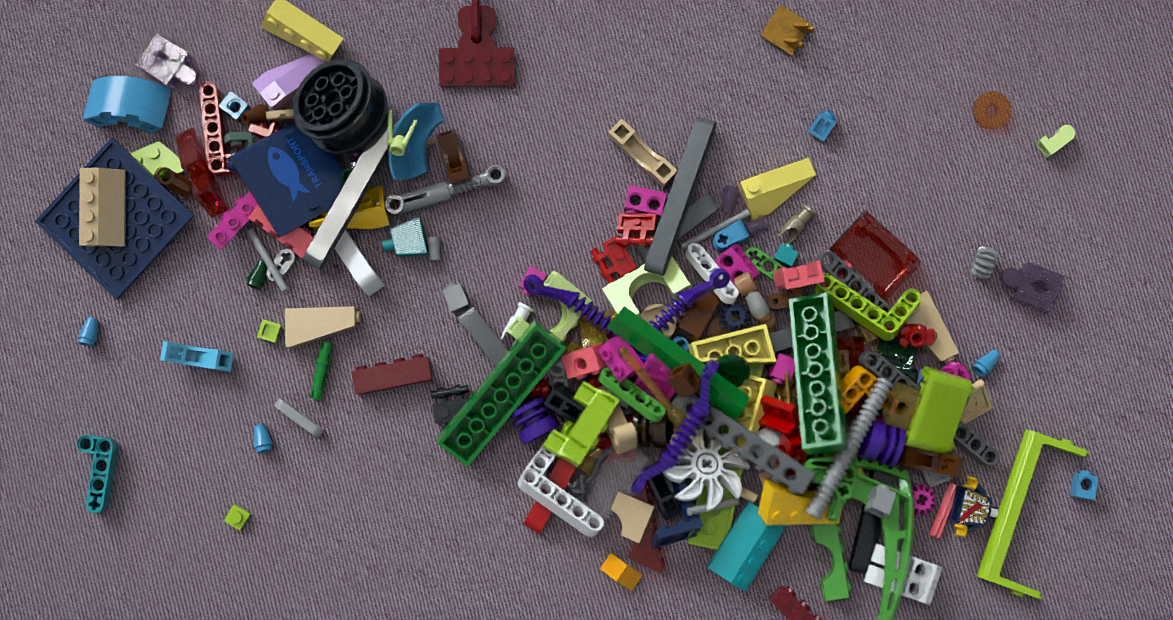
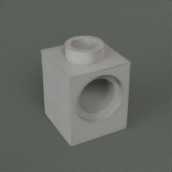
[442,282,470,313]
[864,485,896,518]

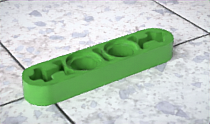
[599,367,666,422]

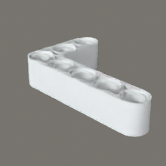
[518,442,604,537]

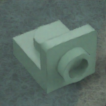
[223,132,255,149]

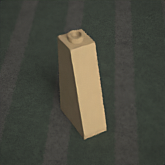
[891,291,959,363]
[285,306,361,348]

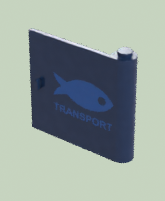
[226,122,344,238]

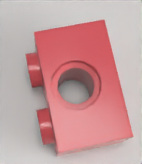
[561,343,608,380]

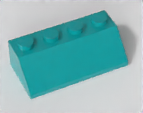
[707,501,787,592]

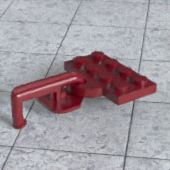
[439,0,515,87]

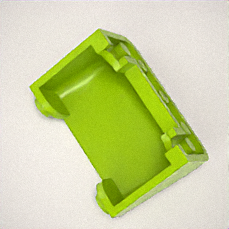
[904,366,974,455]

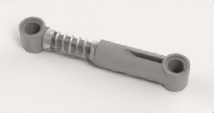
[385,165,506,216]

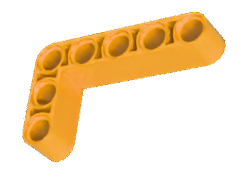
[799,366,899,430]

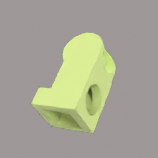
[1035,125,1075,158]

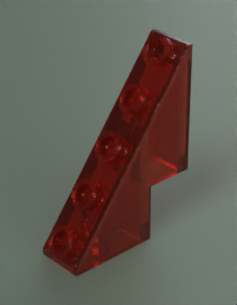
[176,127,228,218]
[620,482,666,573]

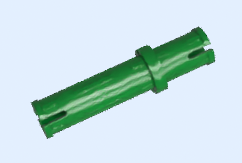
[310,341,333,400]

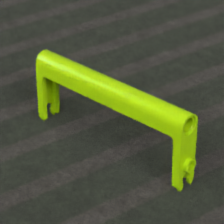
[976,429,1090,600]

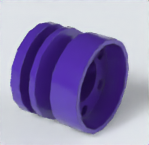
[509,397,559,445]
[858,419,906,467]

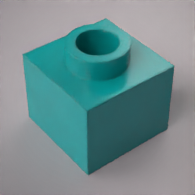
[773,244,798,268]

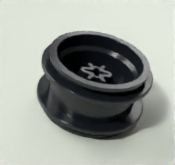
[293,60,387,154]

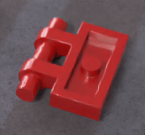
[615,213,658,247]
[590,235,637,284]

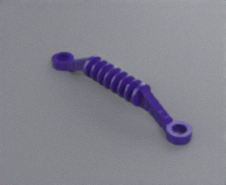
[616,268,730,383]
[524,275,648,372]
[630,359,719,495]

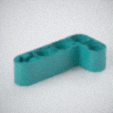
[76,435,118,513]

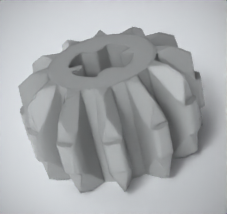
[970,246,997,279]

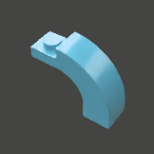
[160,341,234,372]

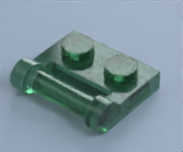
[870,338,919,377]

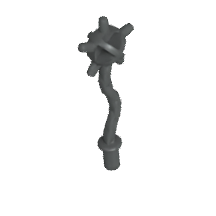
[567,442,615,502]

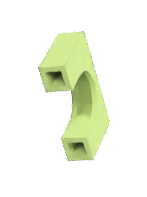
[602,256,692,318]
[506,271,592,342]

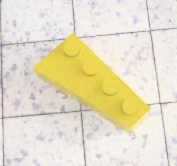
[260,0,344,62]
[688,324,776,364]

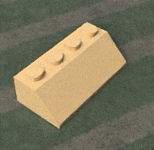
[79,168,126,247]

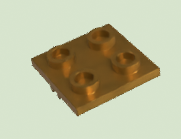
[760,4,815,56]

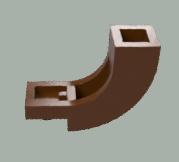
[437,129,470,185]
[896,446,964,478]

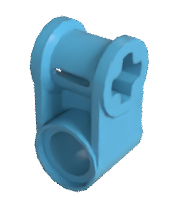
[712,220,751,251]

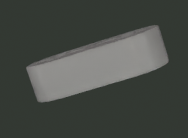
[266,249,297,282]

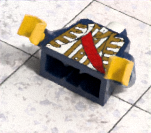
[949,476,998,537]

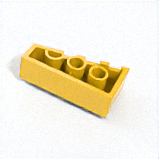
[758,479,843,525]

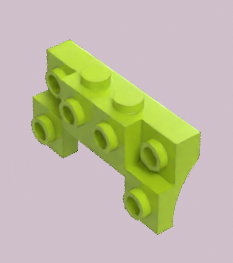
[542,381,620,467]

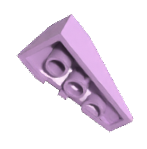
[252,54,331,111]

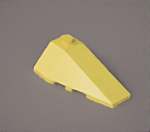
[738,158,816,220]

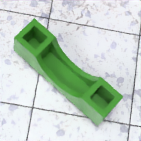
[810,523,851,601]

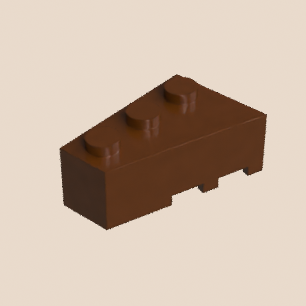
[671,280,720,344]

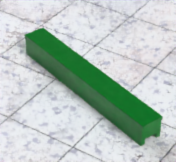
[607,306,750,420]

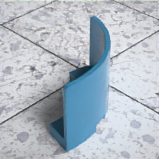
[82,76,171,134]
[389,102,446,180]

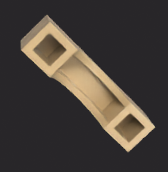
[608,119,677,188]

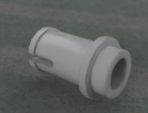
[426,237,442,261]

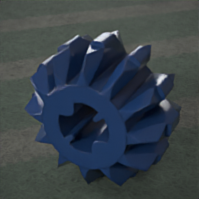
[718,300,751,333]

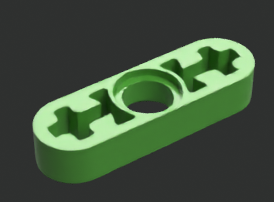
[745,247,787,282]

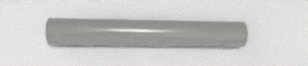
[687,497,739,516]

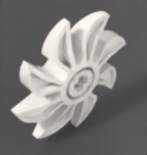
[663,428,750,511]

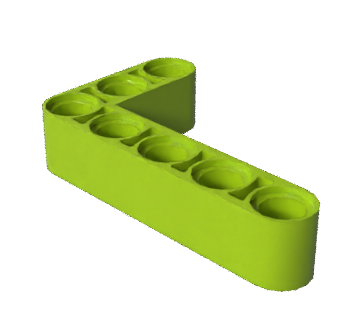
[815,274,921,341]

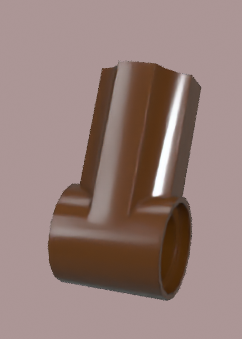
[154,167,194,197]

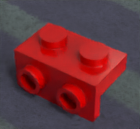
[758,395,800,436]

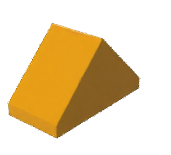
[600,553,643,591]

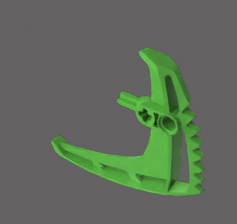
[793,456,914,620]

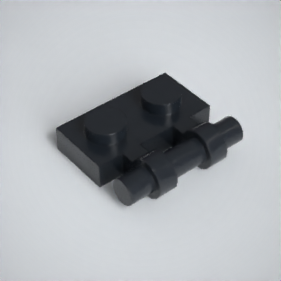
[430,384,469,424]

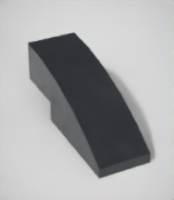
[642,460,683,520]

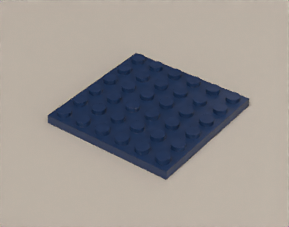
[35,137,195,299]

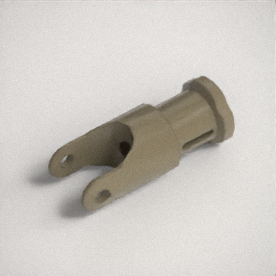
[777,204,816,244]

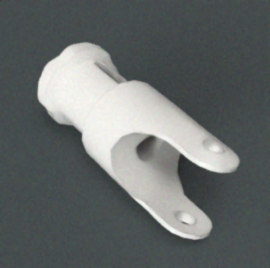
[500,302,534,345]

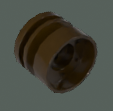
[633,408,674,449]

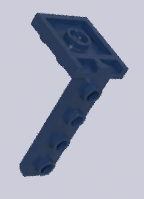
[651,450,703,549]

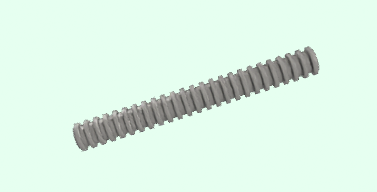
[805,378,893,519]

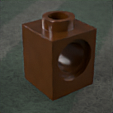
[667,362,701,397]

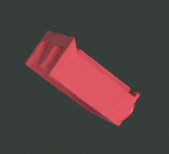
[772,260,824,290]

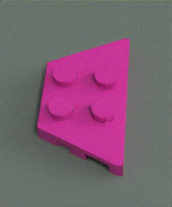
[633,354,675,408]

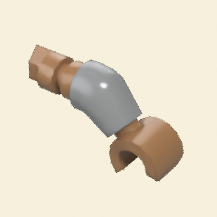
[734,272,776,333]

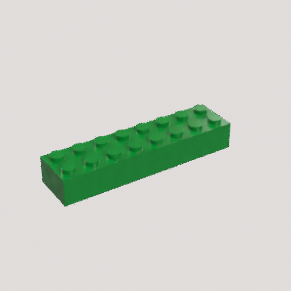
[789,292,848,455]
[437,320,566,467]

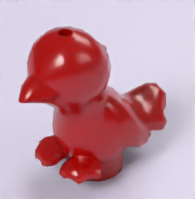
[884,323,937,348]

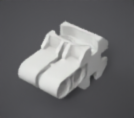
[864,544,943,605]

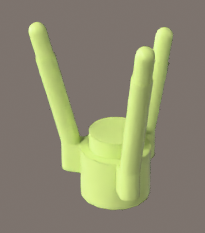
[386,110,418,156]

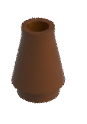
[241,104,270,124]

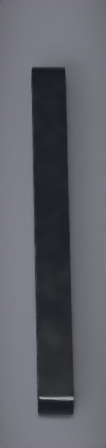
[849,364,918,574]

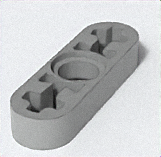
[274,398,324,438]

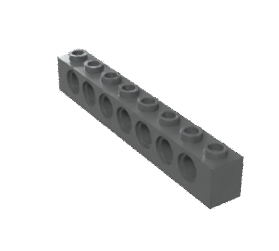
[670,394,817,495]

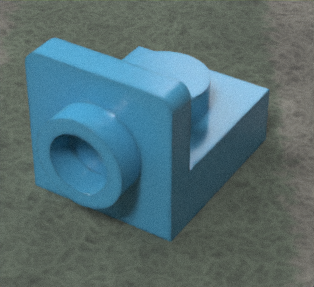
[808,110,838,142]

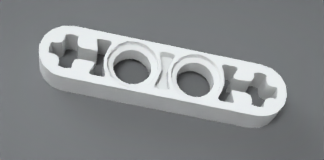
[685,243,739,304]

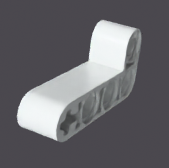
[335,230,385,296]

